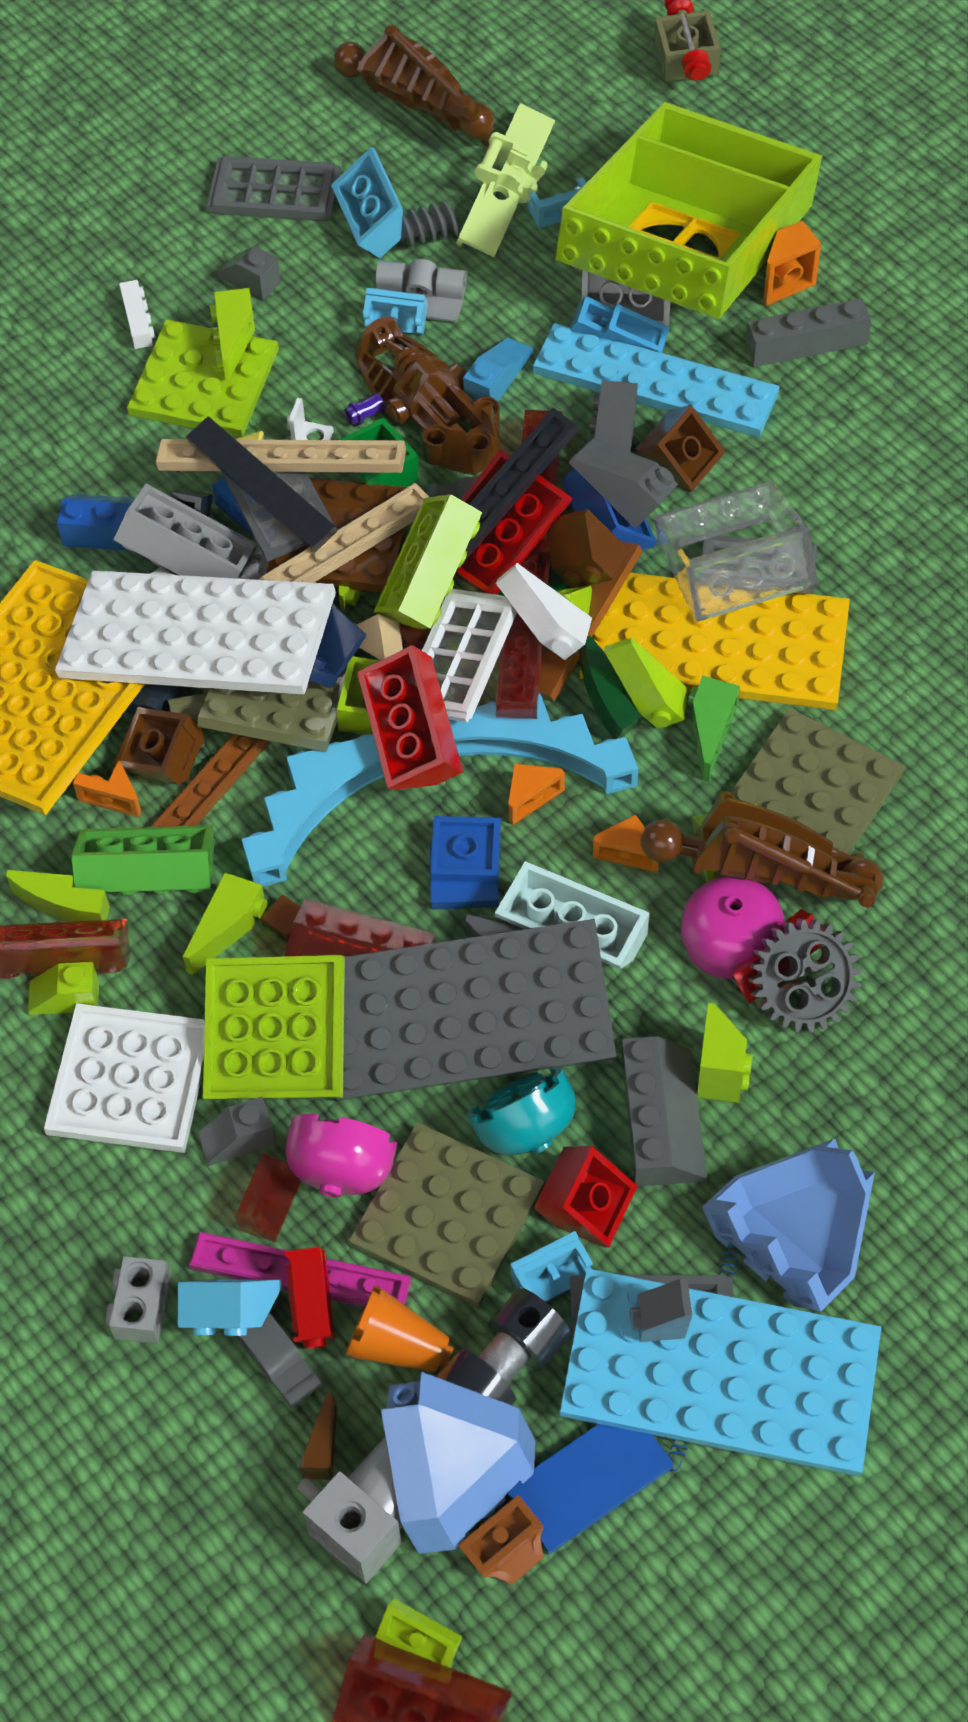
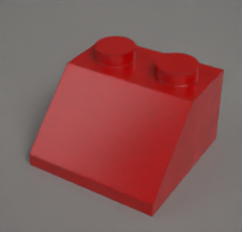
[534,1146,638,1248]

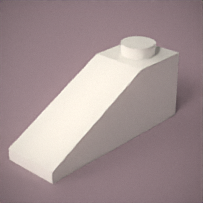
[496,563,592,660]

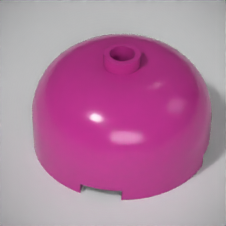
[681,876,785,979]
[285,1114,397,1198]

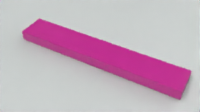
[189,1232,411,1307]

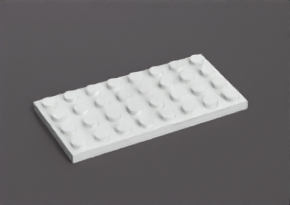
[55,570,336,694]

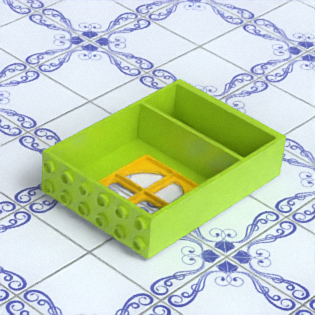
[555,102,822,319]

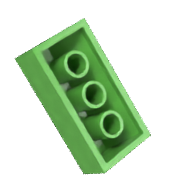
[71,825,214,895]

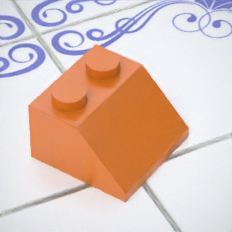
[763,220,821,306]

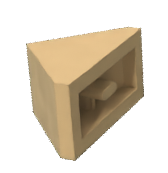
[357,614,403,660]

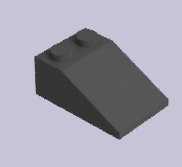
[569,439,678,529]

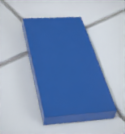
[506,1424,674,1555]

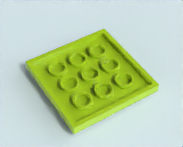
[127,319,279,438]
[203,955,345,1100]

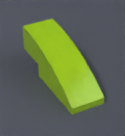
[6,870,110,930]

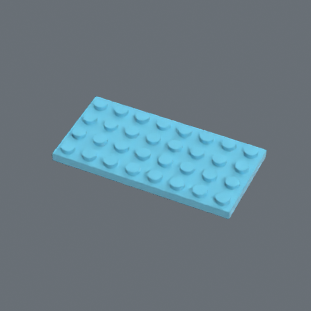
[559,1268,881,1477]

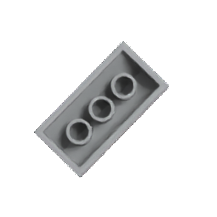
[113,484,257,579]

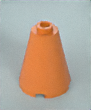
[345,1285,454,1372]

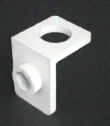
[286,398,333,440]

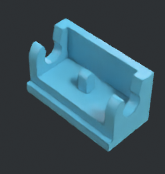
[527,177,586,228]
[363,288,428,336]
[510,1231,593,1303]

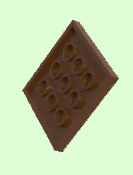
[266,476,408,592]

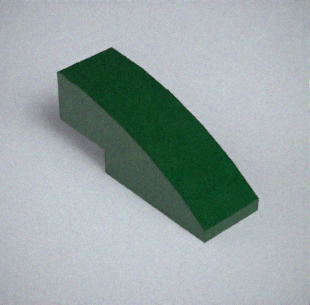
[579,635,642,739]

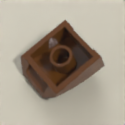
[113,707,204,785]

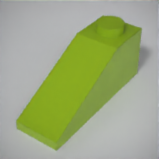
[604,637,688,729]
[183,873,267,975]

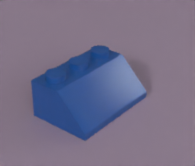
[561,468,657,550]
[57,494,135,551]

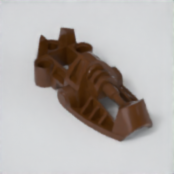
[354,317,501,475]

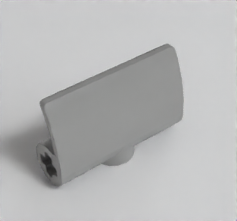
[376,259,467,322]

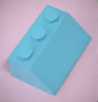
[331,147,403,258]

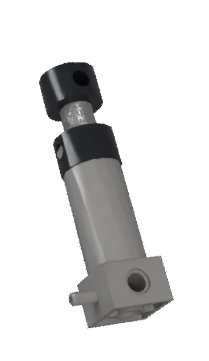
[297,1288,571,1584]

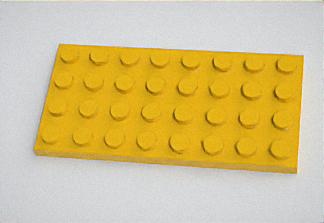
[580,573,850,710]

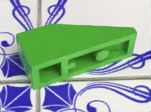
[688,676,740,782]

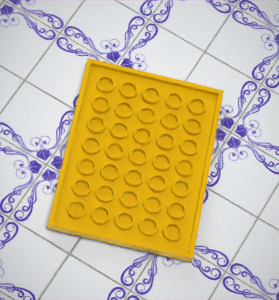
[0,560,145,815]

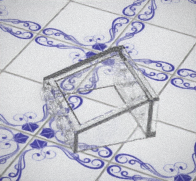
[654,481,818,622]

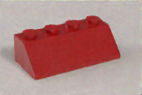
[357,645,463,790]

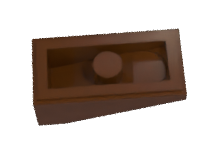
[300,1393,337,1480]

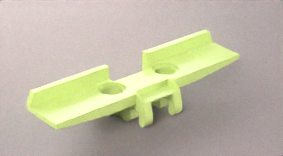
[456,103,555,257]

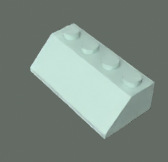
[495,861,649,969]

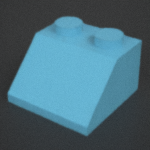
[178,1279,282,1336]

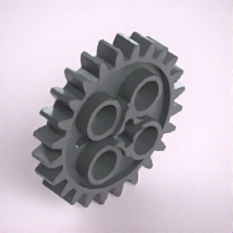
[748,918,862,1033]

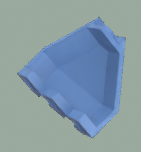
[702,1138,875,1311]
[381,1372,535,1554]

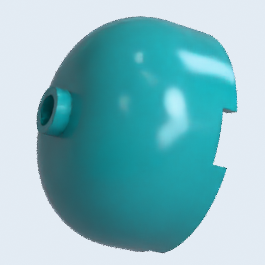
[466,1066,576,1155]

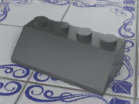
[621,1036,707,1186]

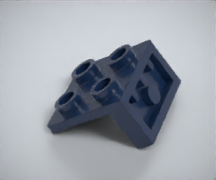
[309,603,366,688]

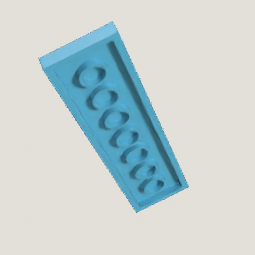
[533,323,780,438]

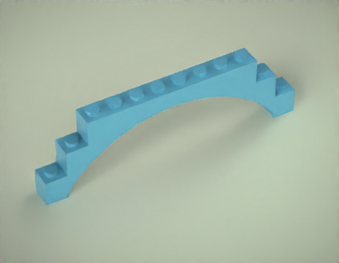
[242,691,638,887]

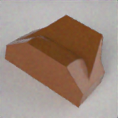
[458,1495,544,1585]

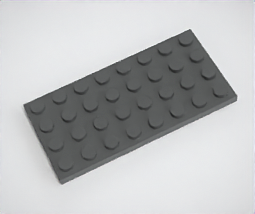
[336,919,617,1101]

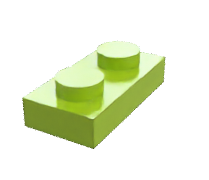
[376,1598,462,1676]

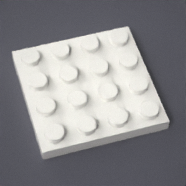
[44,1003,205,1153]

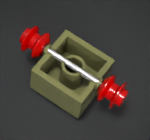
[654,0,721,82]

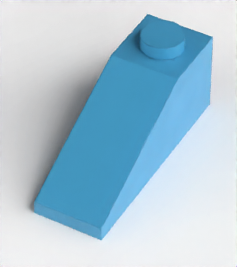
[463,338,534,402]

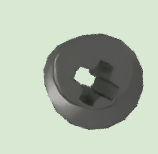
[398,200,458,249]

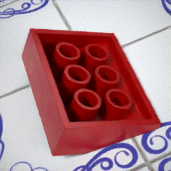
[454,449,572,595]

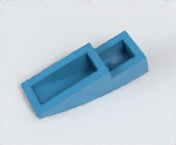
[570,296,670,353]

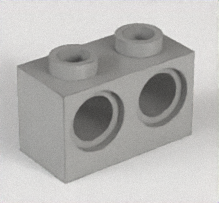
[106,1256,172,1344]

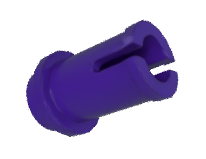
[344,393,385,425]

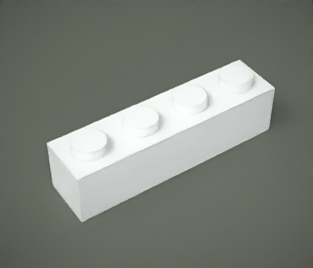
[119,280,155,349]

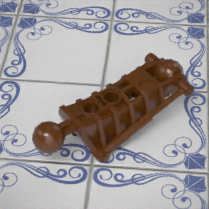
[333,25,495,146]
[640,791,884,907]

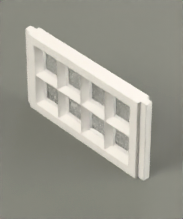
[422,589,517,723]

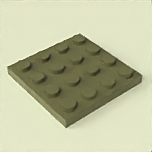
[198,664,348,752]
[730,708,905,855]
[349,1122,545,1309]

